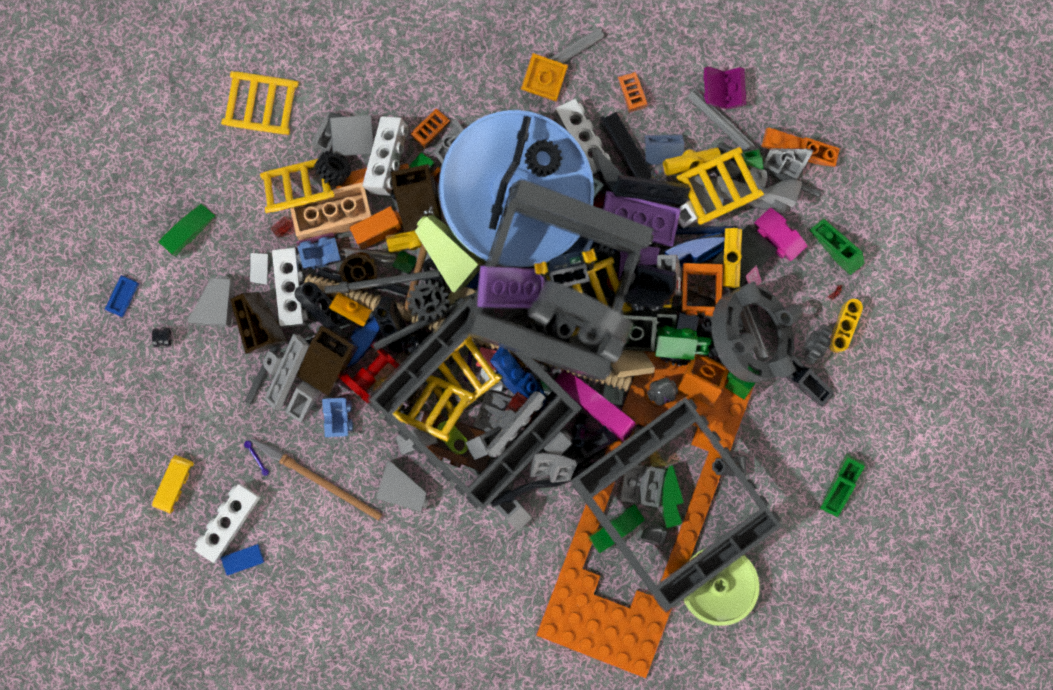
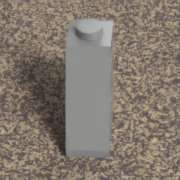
[188,275,235,328]
[376,461,430,512]

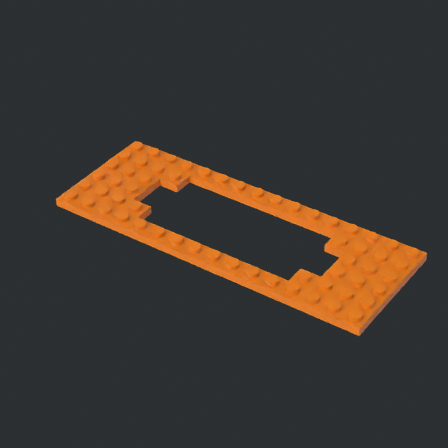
[536,349,754,678]

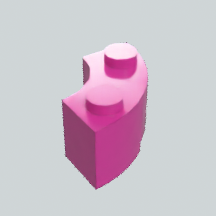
[754,207,807,261]

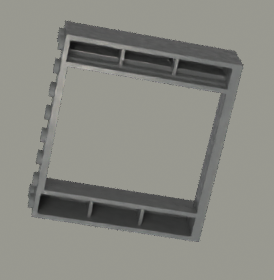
[463,179,654,380]
[368,297,582,510]
[570,397,782,612]

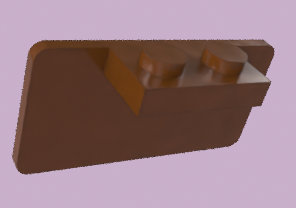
[421,410,490,472]

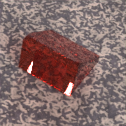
[270,216,293,238]

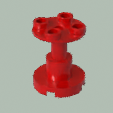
[340,342,400,404]

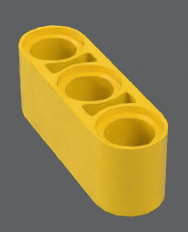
[829,299,863,353]
[152,454,194,514]

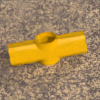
[663,148,721,176]
[722,228,742,288]
[386,231,422,253]

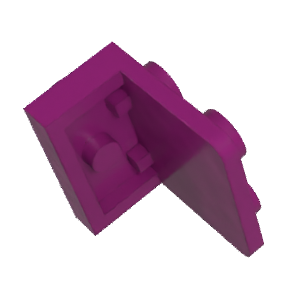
[703,66,746,109]

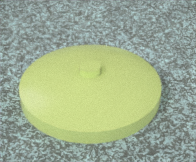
[683,549,759,626]

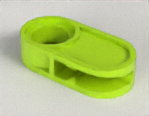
[437,421,468,454]

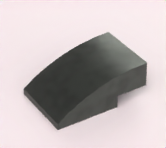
[711,224,777,291]
[623,308,677,352]

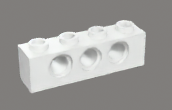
[554,99,611,177]
[362,117,409,196]
[272,248,308,328]
[194,484,261,563]

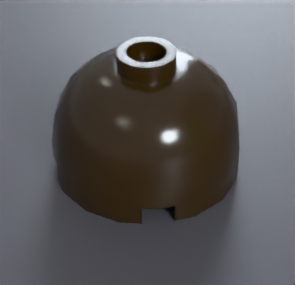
[339,252,379,291]

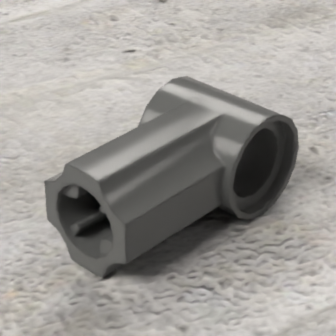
[712,457,747,476]

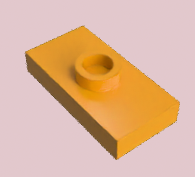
[329,292,372,326]

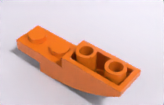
[761,127,840,167]

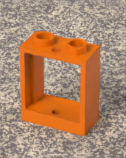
[349,206,402,250]
[681,263,723,316]

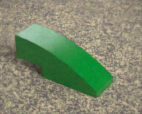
[158,203,215,257]
[820,453,865,518]
[661,465,684,528]
[587,504,645,554]

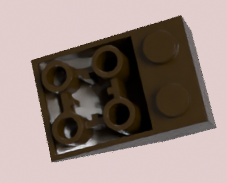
[391,164,442,233]
[296,325,359,396]

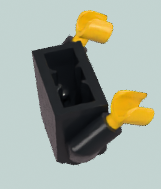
[534,249,597,287]

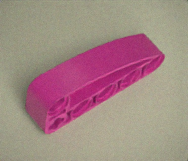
[554,370,637,442]

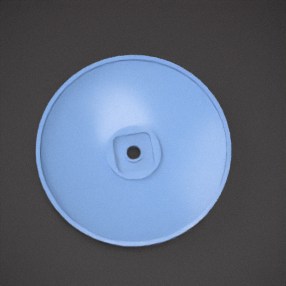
[439,110,594,268]

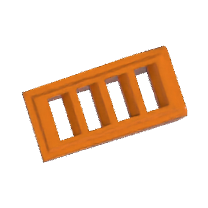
[618,72,648,113]
[411,109,450,149]

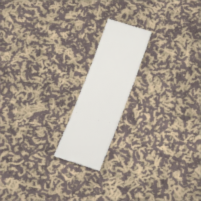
[250,253,268,285]

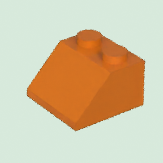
[678,354,729,406]

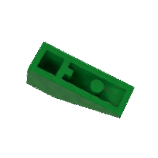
[810,219,865,275]

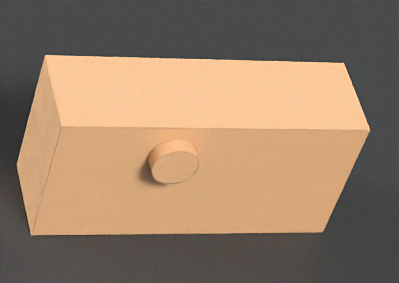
[290,182,372,241]

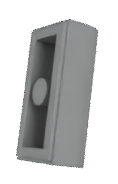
[310,111,332,153]

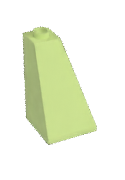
[415,215,487,293]

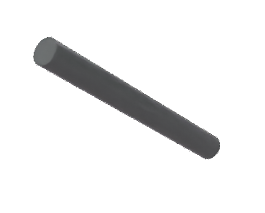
[244,344,281,404]

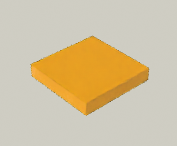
[520,53,568,102]

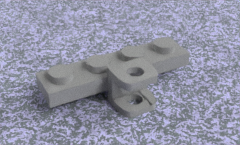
[714,167,787,215]
[263,334,309,410]
[484,392,546,457]

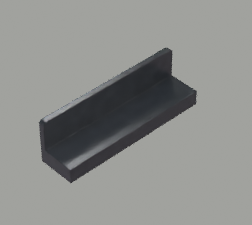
[600,112,653,179]
[609,175,691,204]

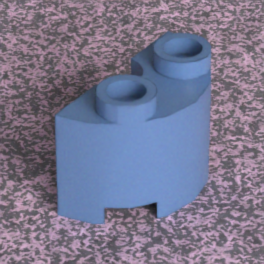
[297,237,341,269]
[322,398,353,437]

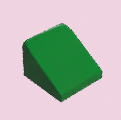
[741,149,764,169]
[409,153,435,168]

